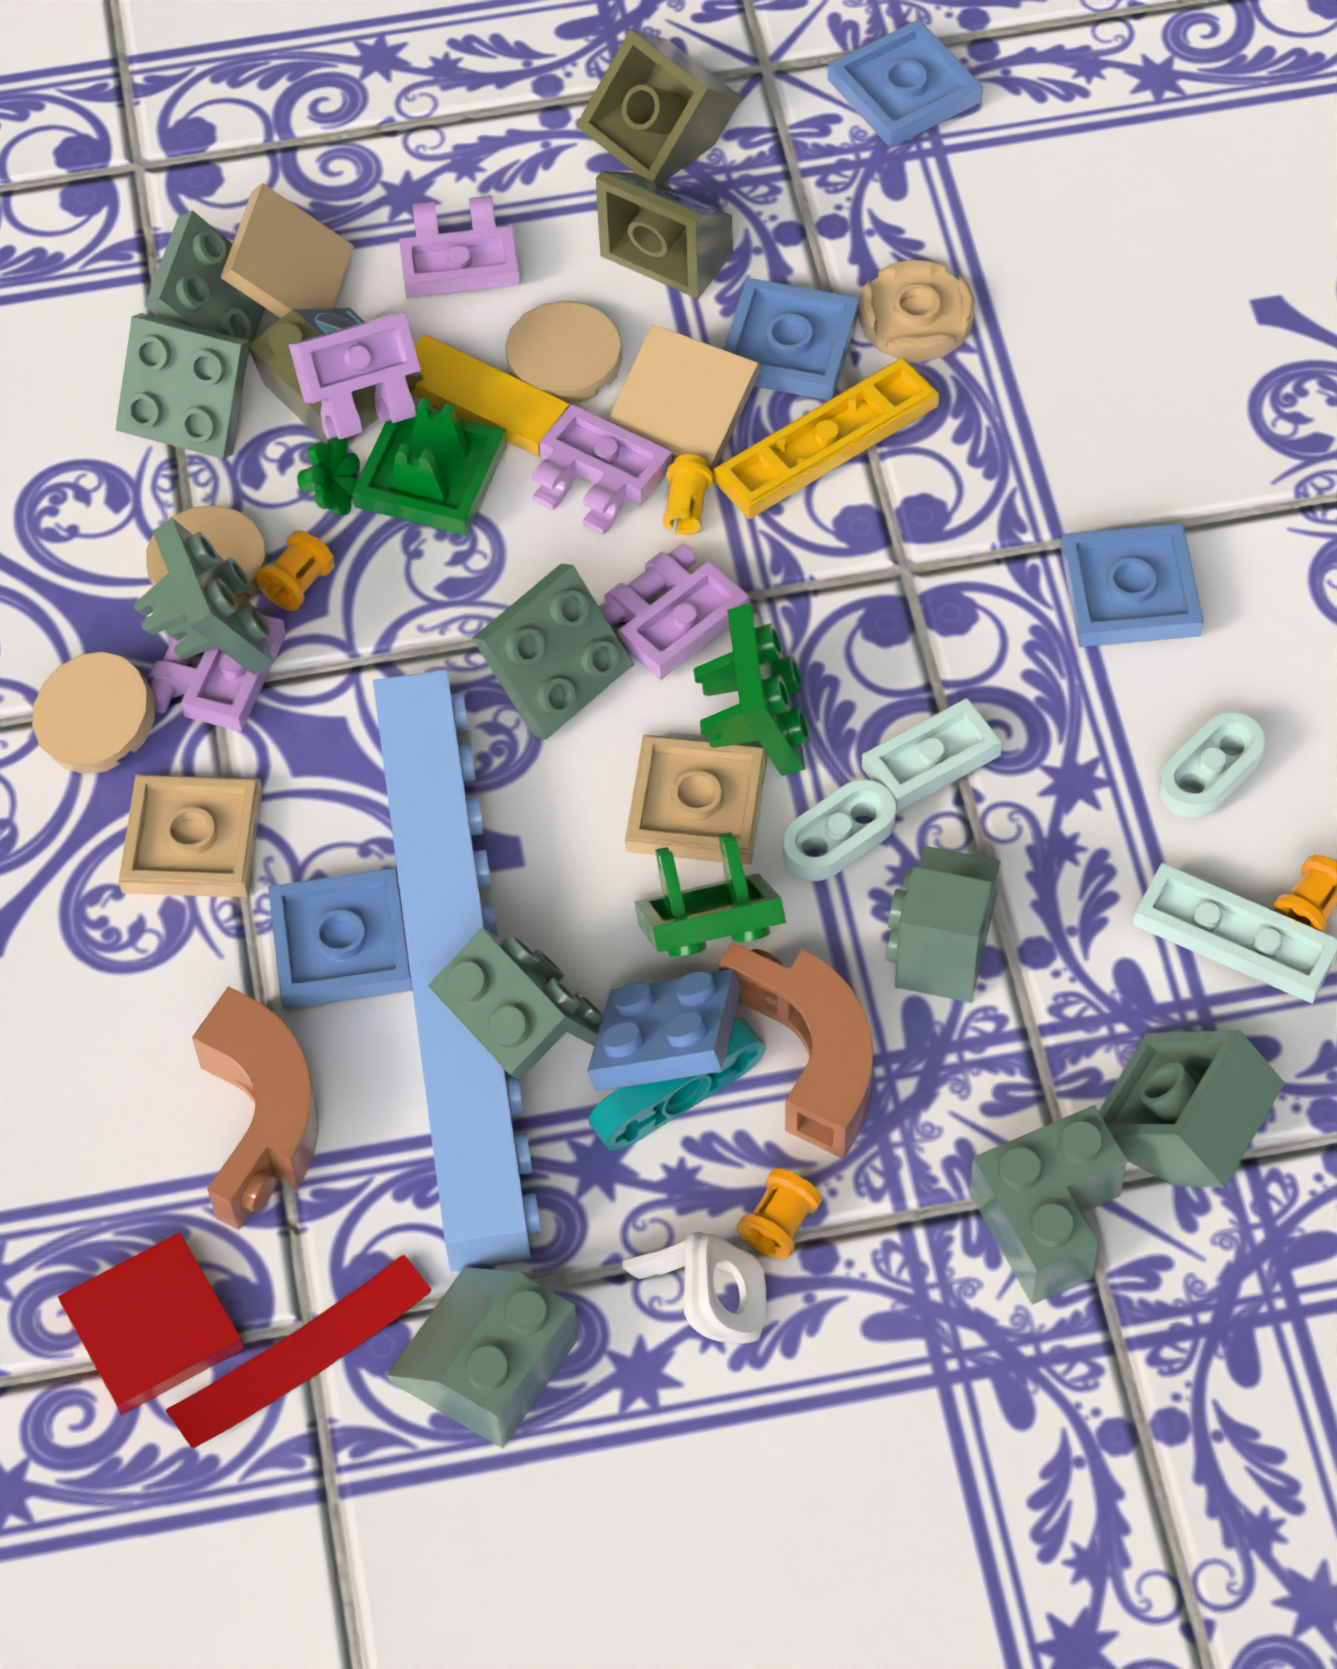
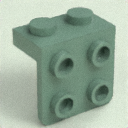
[428,928,603,1080]

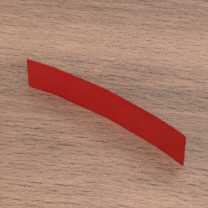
[166,1255,431,1448]

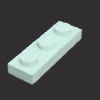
[1133,863,1337,1004]

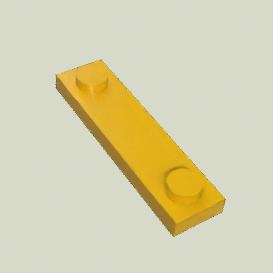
[713,357,939,519]

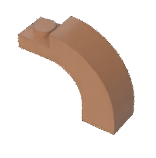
[719,942,873,1159]
[192,986,318,1230]

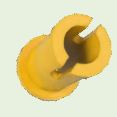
[663,454,714,535]

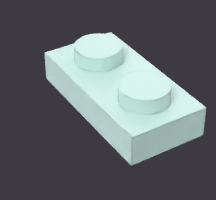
[861,698,1002,813]

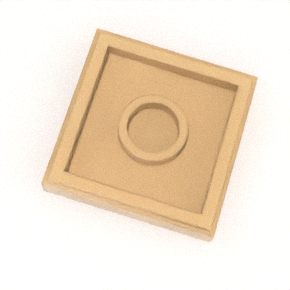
[220,183,354,318]
[607,324,761,473]
[625,735,767,865]
[118,774,263,898]

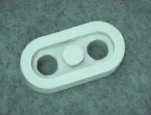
[1159,712,1265,818]
[783,779,896,881]

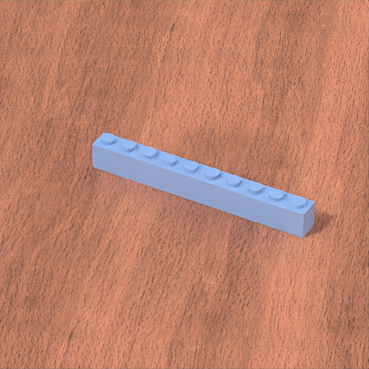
[373,670,541,1272]

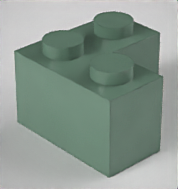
[886,846,1001,1003]
[969,1105,1127,1305]

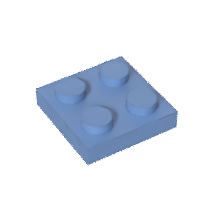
[828,19,983,148]
[724,277,859,400]
[1061,523,1204,647]
[268,868,413,1010]
[587,969,741,1092]

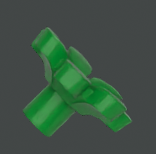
[297,437,360,515]

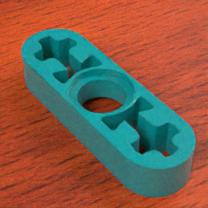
[588,1018,766,1151]

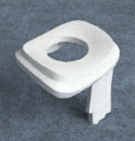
[623,1231,766,1344]

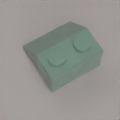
[1099,1030,1285,1187]
[387,1267,579,1449]

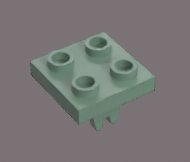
[144,210,265,355]
[115,313,250,459]
[134,518,274,675]
[472,564,634,739]

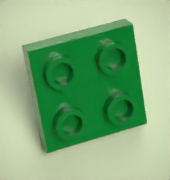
[352,398,507,536]
[693,603,810,776]
[634,832,786,957]

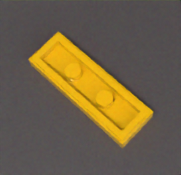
[410,334,570,457]

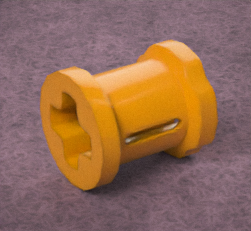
[255,530,335,611]
[1273,854,1337,933]
[737,1168,822,1260]

